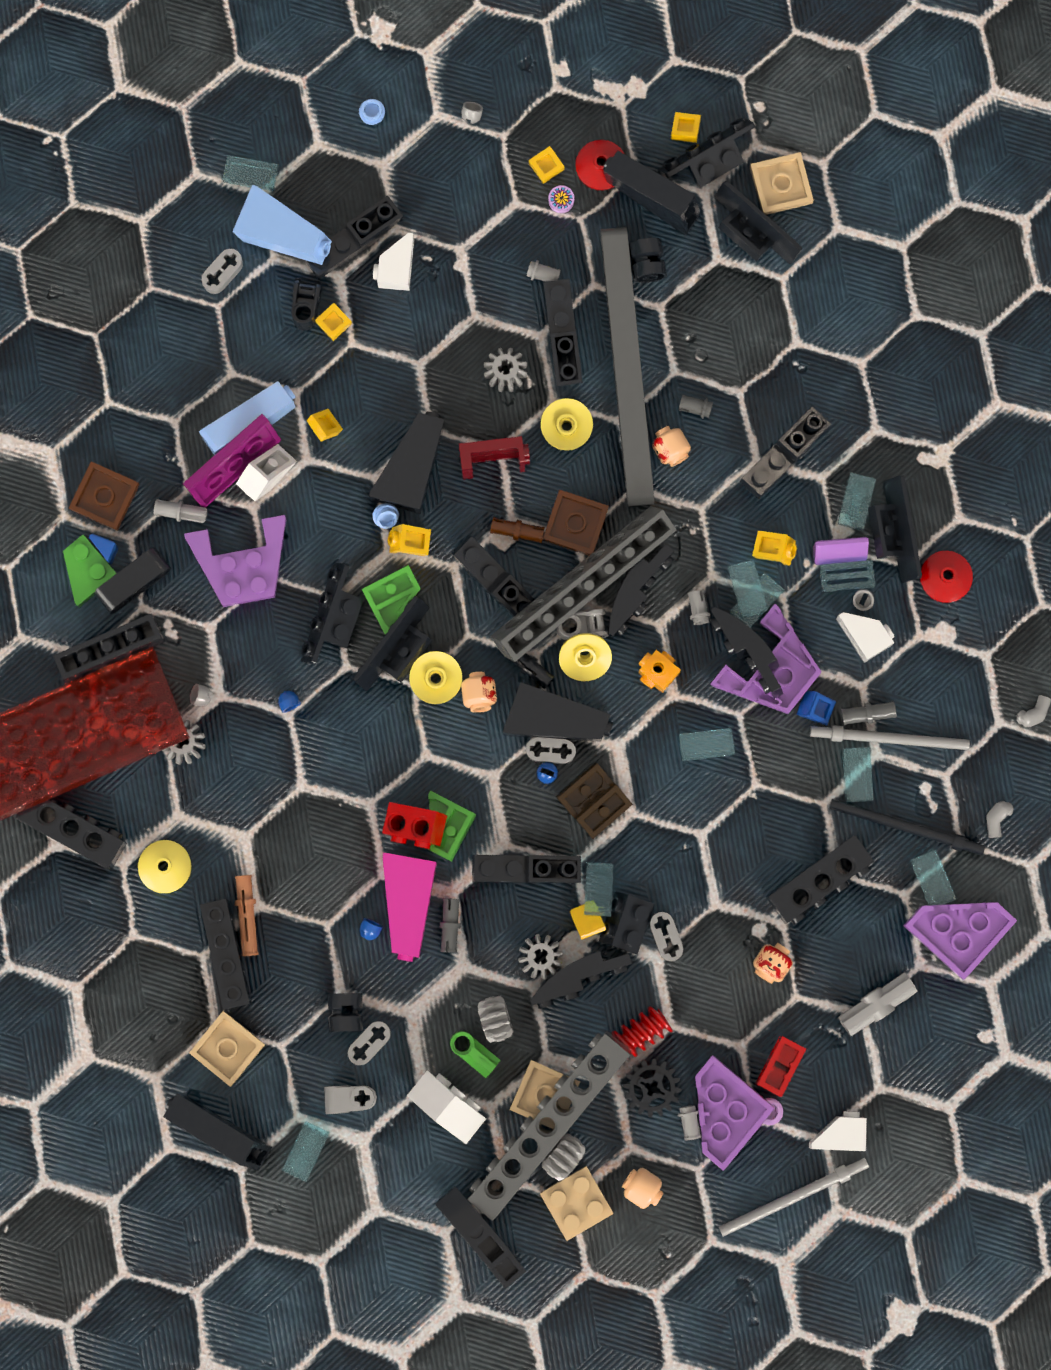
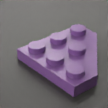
[903,902,1017,980]
[695,1055,775,1171]

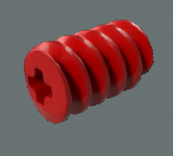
[612,1006,673,1061]

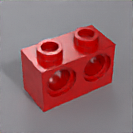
[382,802,447,849]
[755,1036,806,1097]

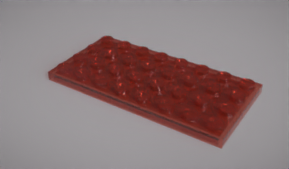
[0,647,190,821]

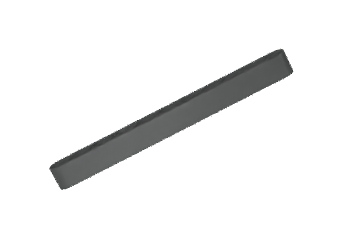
[600,227,654,507]

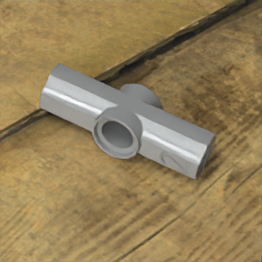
[838,972,918,1036]

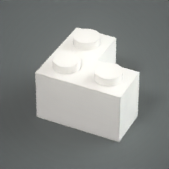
[407,1071,486,1144]

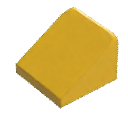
[570,901,606,940]

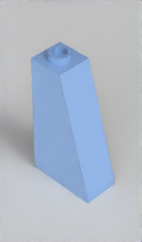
[233,185,332,265]
[199,381,296,455]

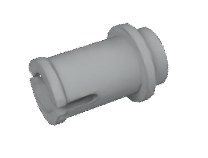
[527,260,561,282]
[688,590,711,625]
[678,1105,702,1140]

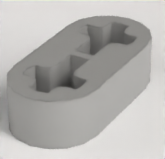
[202,249,243,294]
[526,737,576,764]
[650,912,683,962]
[348,1021,391,1065]

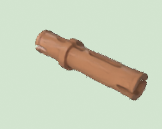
[235,875,259,956]

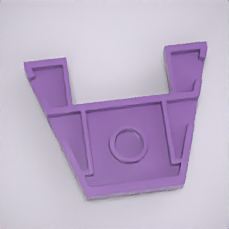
[184,515,287,607]
[710,604,821,714]

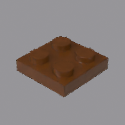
[69,461,140,531]
[543,489,609,556]

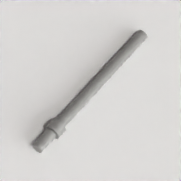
[810,725,970,750]
[719,1158,869,1237]

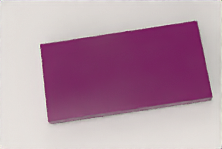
[183,414,281,508]

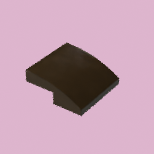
[556,762,633,839]

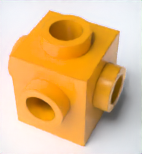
[639,650,681,693]

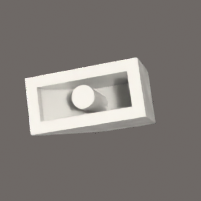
[373,233,414,291]
[236,444,297,501]
[836,612,894,663]
[809,1111,867,1151]

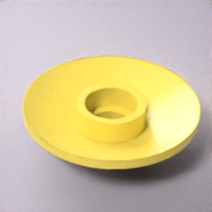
[541,398,593,450]
[559,633,612,681]
[409,651,462,704]
[138,840,192,893]

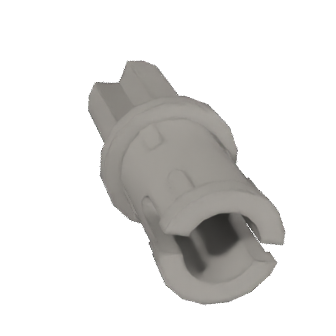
[154,499,207,523]

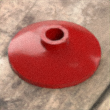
[576,140,624,191]
[920,551,973,603]

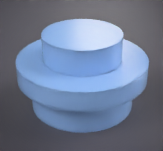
[359,99,385,125]
[372,503,399,529]

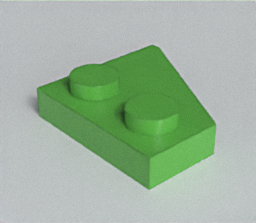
[63,535,117,607]
[362,565,421,634]
[427,791,476,862]

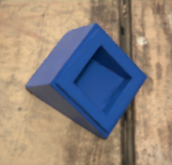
[89,533,119,565]
[797,690,836,726]

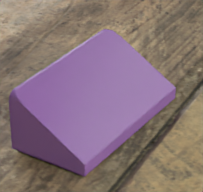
[813,537,869,565]

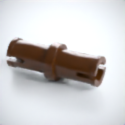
[490,517,545,544]

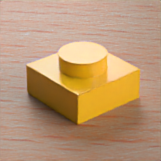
[671,112,701,143]
[529,146,565,184]
[315,303,352,341]
[306,409,343,441]

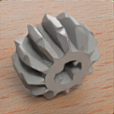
[484,348,527,392]
[160,720,206,765]
[518,934,563,980]
[478,996,513,1043]
[542,1133,585,1181]

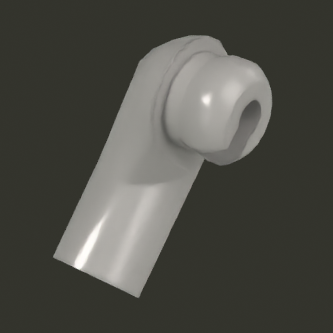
[1016,695,1051,727]
[986,801,1013,838]

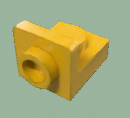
[388,524,431,556]
[752,531,797,566]

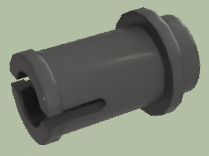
[679,395,713,419]

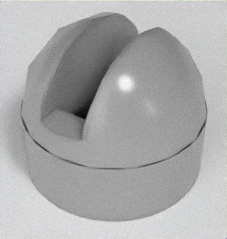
[461,102,483,124]
[853,589,874,611]
[190,684,212,706]

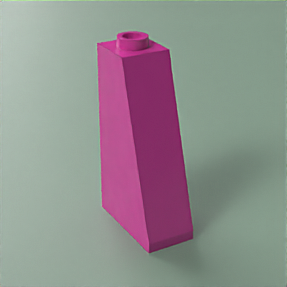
[382,852,437,962]

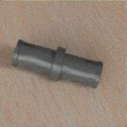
[841,701,897,725]
[439,898,461,953]

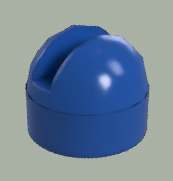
[278,691,301,713]
[537,762,558,784]
[359,918,383,941]

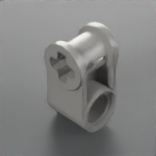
[556,609,608,640]
[324,1085,377,1114]

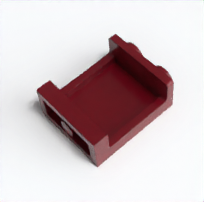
[459,436,530,480]

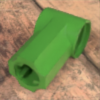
[450,1030,500,1078]

